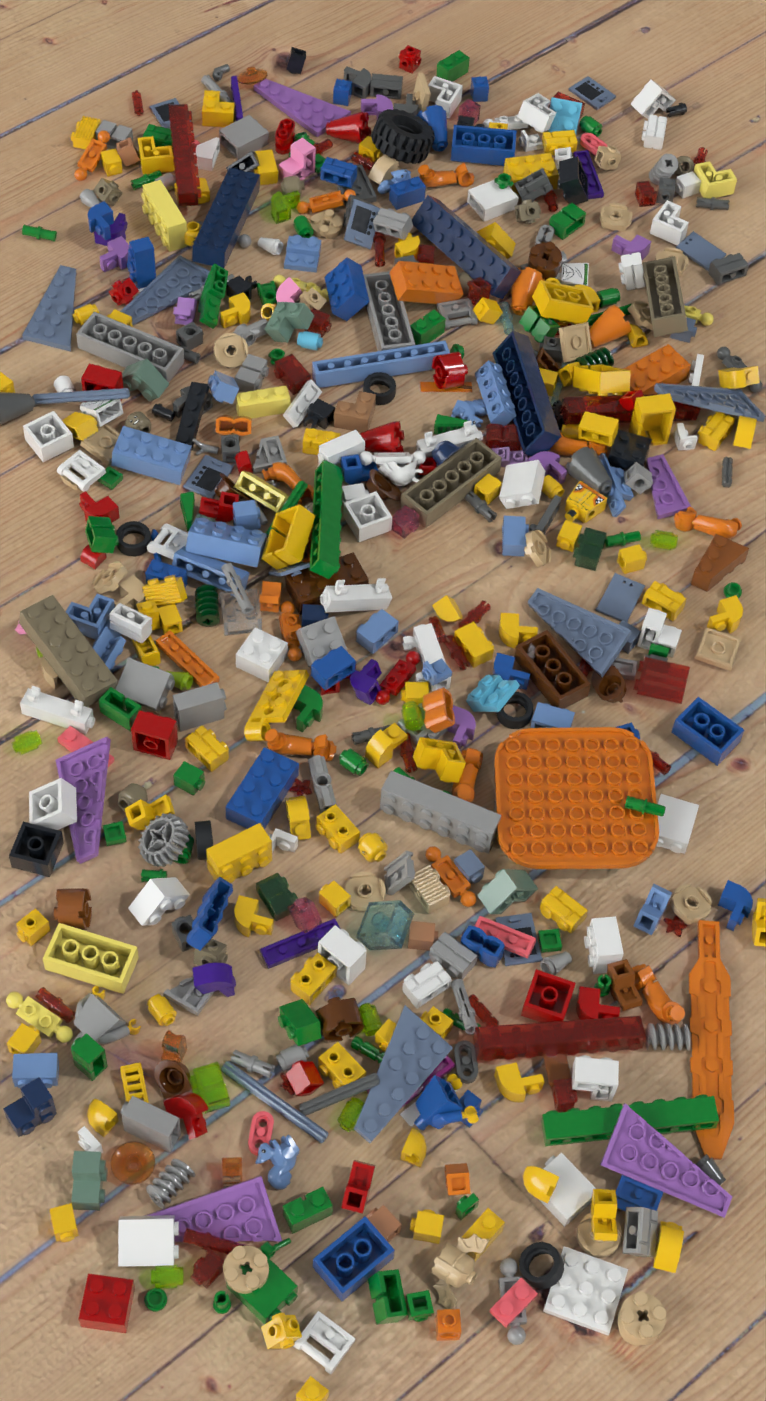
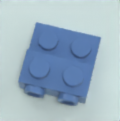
[284,235,321,273]

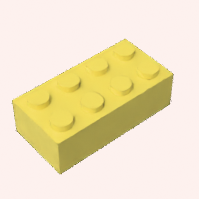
[141,180,188,252]
[43,923,139,994]

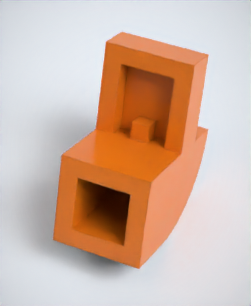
[259,581,282,612]

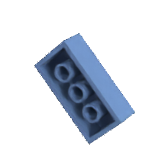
[111,426,192,485]
[185,518,267,567]

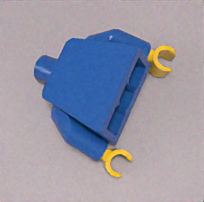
[414,1073,479,1131]

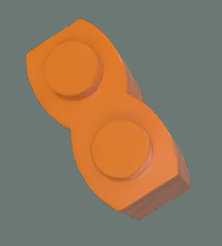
[216,415,252,436]
[422,687,455,733]

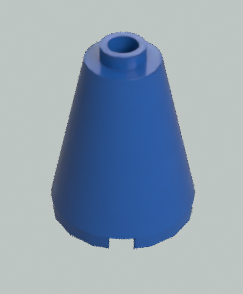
[416,105,448,152]

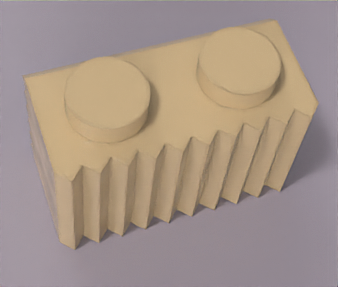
[408,864,451,914]

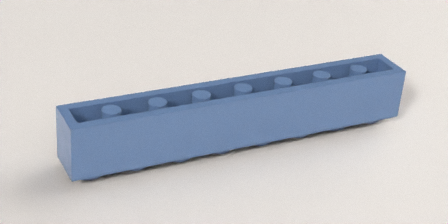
[312,340,450,388]

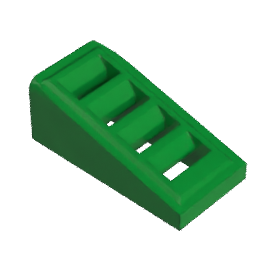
[434,414,468,435]
[180,492,195,532]

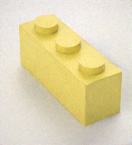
[235,385,290,418]
[234,471,289,513]

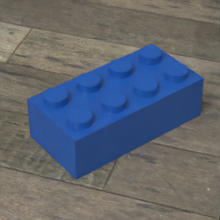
[451,125,517,166]
[225,747,299,830]

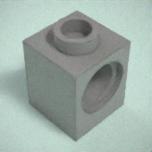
[624,462,653,495]

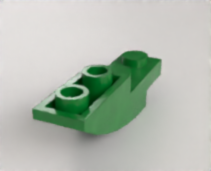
[198,263,228,329]

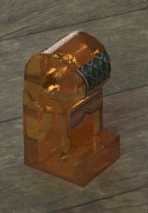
[161,1030,187,1062]
[222,1157,242,1188]

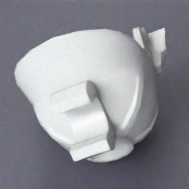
[378,459,423,486]

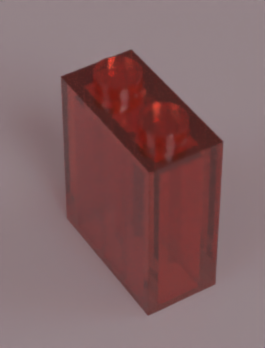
[633,657,690,705]

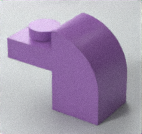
[361,95,393,119]
[611,234,651,260]
[100,236,129,272]
[173,297,197,325]
[527,451,567,484]
[447,705,476,750]

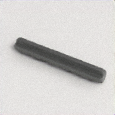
[299,1073,380,1116]

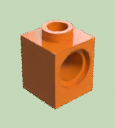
[445,1163,470,1196]
[435,1309,461,1341]

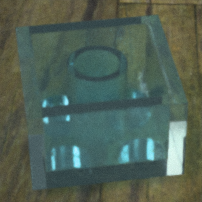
[356,900,414,950]

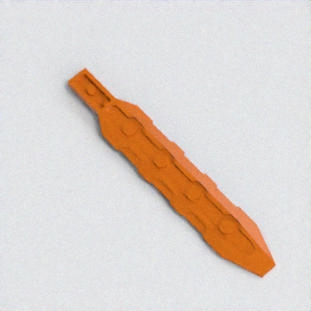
[689,920,734,1160]

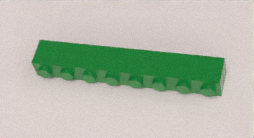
[310,460,343,579]
[541,1094,719,1147]

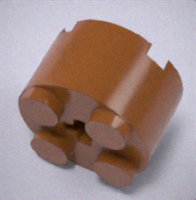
[54,888,92,930]

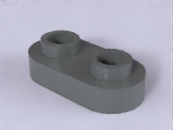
[454,1041,478,1084]

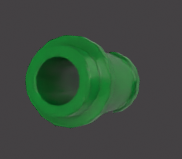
[141,869,167,882]
[594,974,611,997]
[213,1291,231,1314]

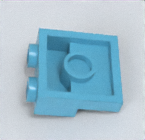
[548,97,583,135]
[466,675,520,712]

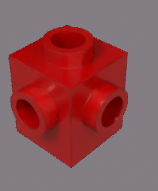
[399,45,422,74]
[108,277,139,305]

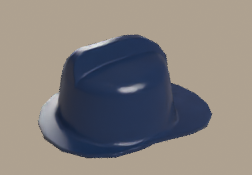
[431,441,468,466]

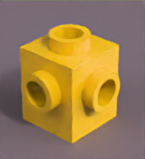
[261,1312,302,1349]

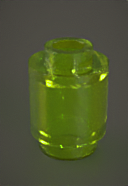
[650,530,678,550]
[401,701,424,731]
[11,730,42,755]
[359,1003,382,1036]
[337,1097,364,1132]
[151,1264,184,1289]

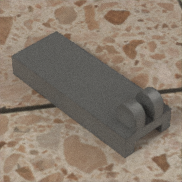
[529,495,562,535]

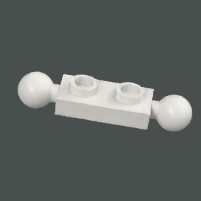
[483,114,532,130]
[359,451,426,466]

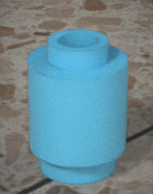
[297,331,323,351]

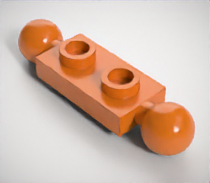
[74,130,110,181]
[296,189,356,214]
[279,601,302,662]
[425,846,477,907]

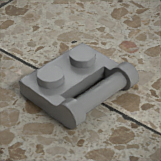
[437,298,478,330]

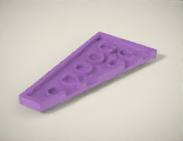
[254,79,351,137]
[56,737,111,864]
[600,1103,732,1218]
[144,1175,282,1242]

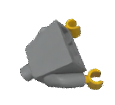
[73,986,141,1045]

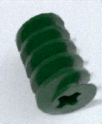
[575,347,614,369]
[195,584,220,627]

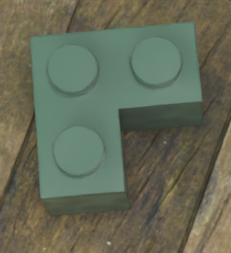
[265,302,314,343]
[122,358,169,401]
[477,869,538,914]
[71,1151,108,1211]

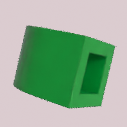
[294,685,323,732]

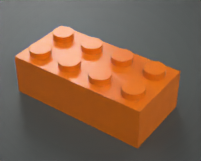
[389,261,463,304]
[623,344,691,397]

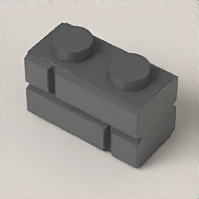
[370,73,403,99]
[514,168,553,202]
[708,253,749,285]

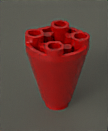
[326,112,371,144]
[360,421,405,453]

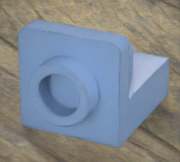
[422,658,452,686]

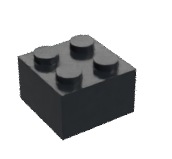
[558,156,588,205]
[608,429,652,472]
[9,821,64,877]

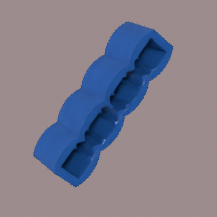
[187,877,233,951]

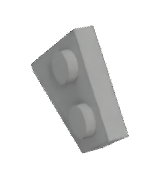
[253,436,287,473]
[163,977,215,1016]

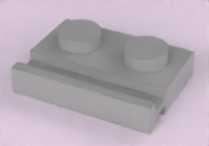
[384,851,415,895]

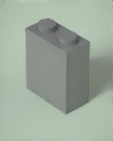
[219,115,269,159]
[115,658,175,713]
[173,682,227,732]
[121,1096,181,1153]

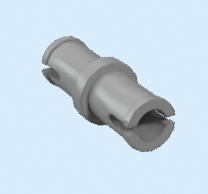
[230,1050,275,1078]

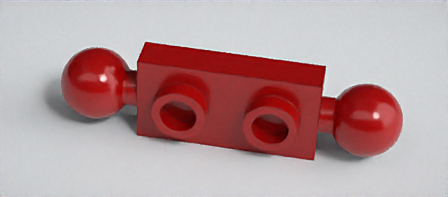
[376,651,421,705]

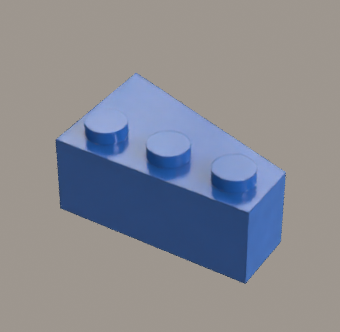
[127,236,156,289]

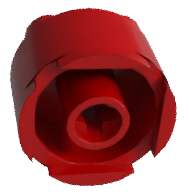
[432,352,468,389]

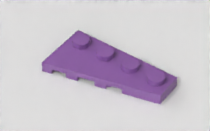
[646,454,691,520]

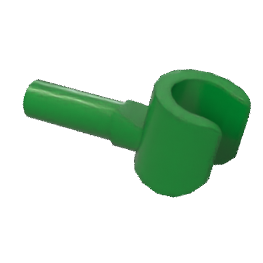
[260,1238,291,1259]

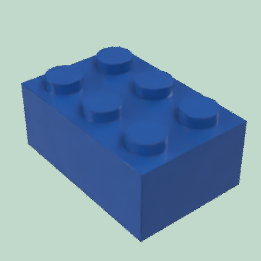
[324,257,370,322]
[672,697,744,766]
[313,1216,395,1302]

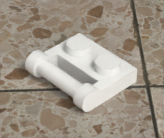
[57,450,106,492]
[147,524,188,560]
[294,1311,355,1375]

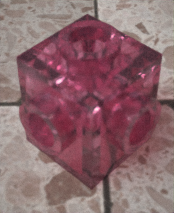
[391,505,419,539]

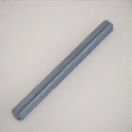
[32,388,130,405]
[221,1061,328,1143]

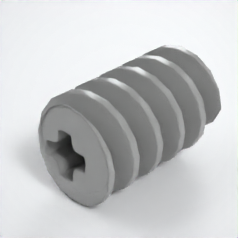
[649,154,678,185]
[645,1023,691,1051]
[146,1159,196,1209]

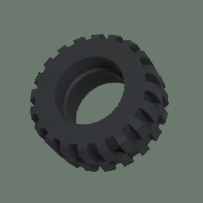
[371,109,435,164]

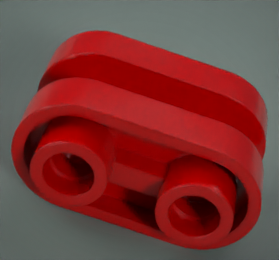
[275,118,295,155]

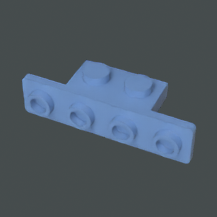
[599,453,634,517]
[92,619,126,670]

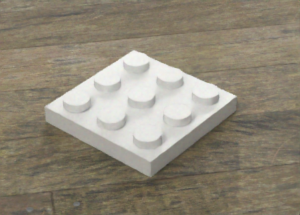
[543,1246,628,1335]

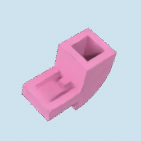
[276,277,303,303]

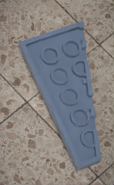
[120,255,210,325]
[22,265,77,352]
[654,383,766,422]
[528,588,632,678]
[354,1005,453,1143]

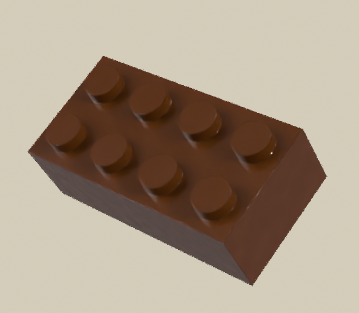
[286,552,369,616]
[514,630,591,709]

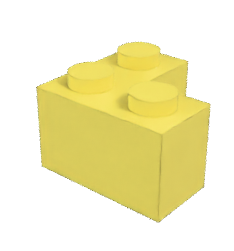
[694,161,737,199]

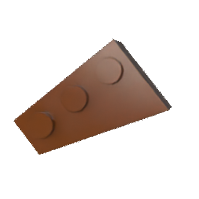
[691,534,749,592]

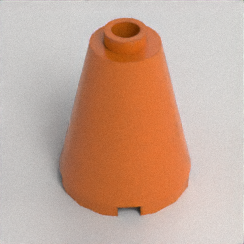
[511,267,545,316]
[589,305,631,348]

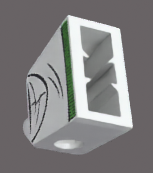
[556,263,589,287]
[80,399,124,427]

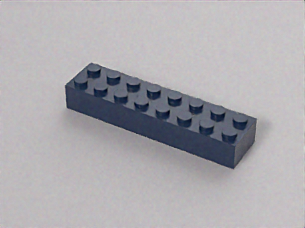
[192,168,260,268]
[412,195,521,299]
[493,331,561,456]

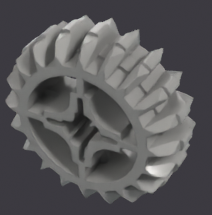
[138,813,190,867]

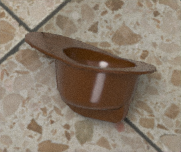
[364,469,402,501]
[214,473,254,501]
[591,665,627,703]
[154,1060,193,1099]

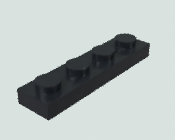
[175,382,209,451]

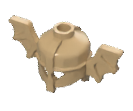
[432,1234,489,1309]

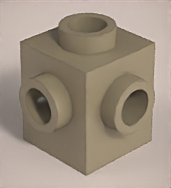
[93,178,122,206]
[514,199,541,224]
[194,939,228,966]

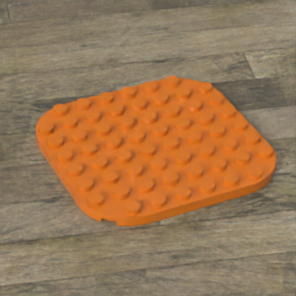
[494,727,659,869]

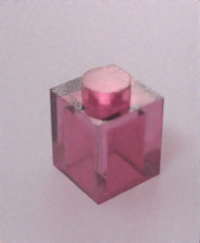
[458,99,481,124]
[288,897,323,933]

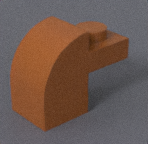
[607,959,643,1011]

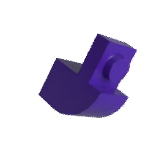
[94,213,128,246]
[350,659,382,705]
[193,963,236,997]

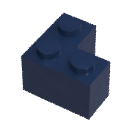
[3,1077,57,1137]

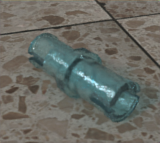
[499,302,515,335]

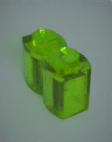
[190,1062,230,1114]

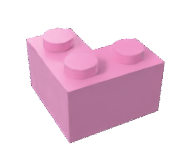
[279,138,316,180]

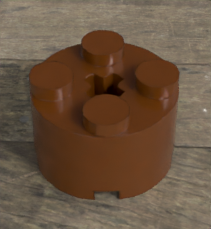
[527,241,562,281]
[315,997,364,1042]

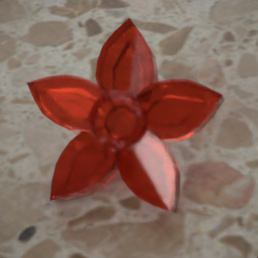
[289,778,312,796]
[664,915,688,937]
[280,1073,295,1096]

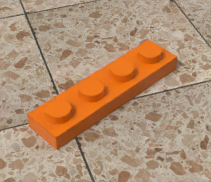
[155,630,220,687]

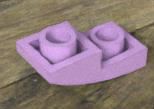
[492,447,529,467]

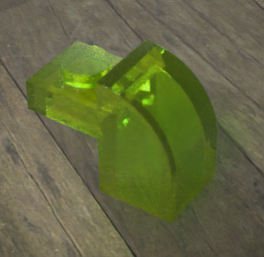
[271,190,300,224]

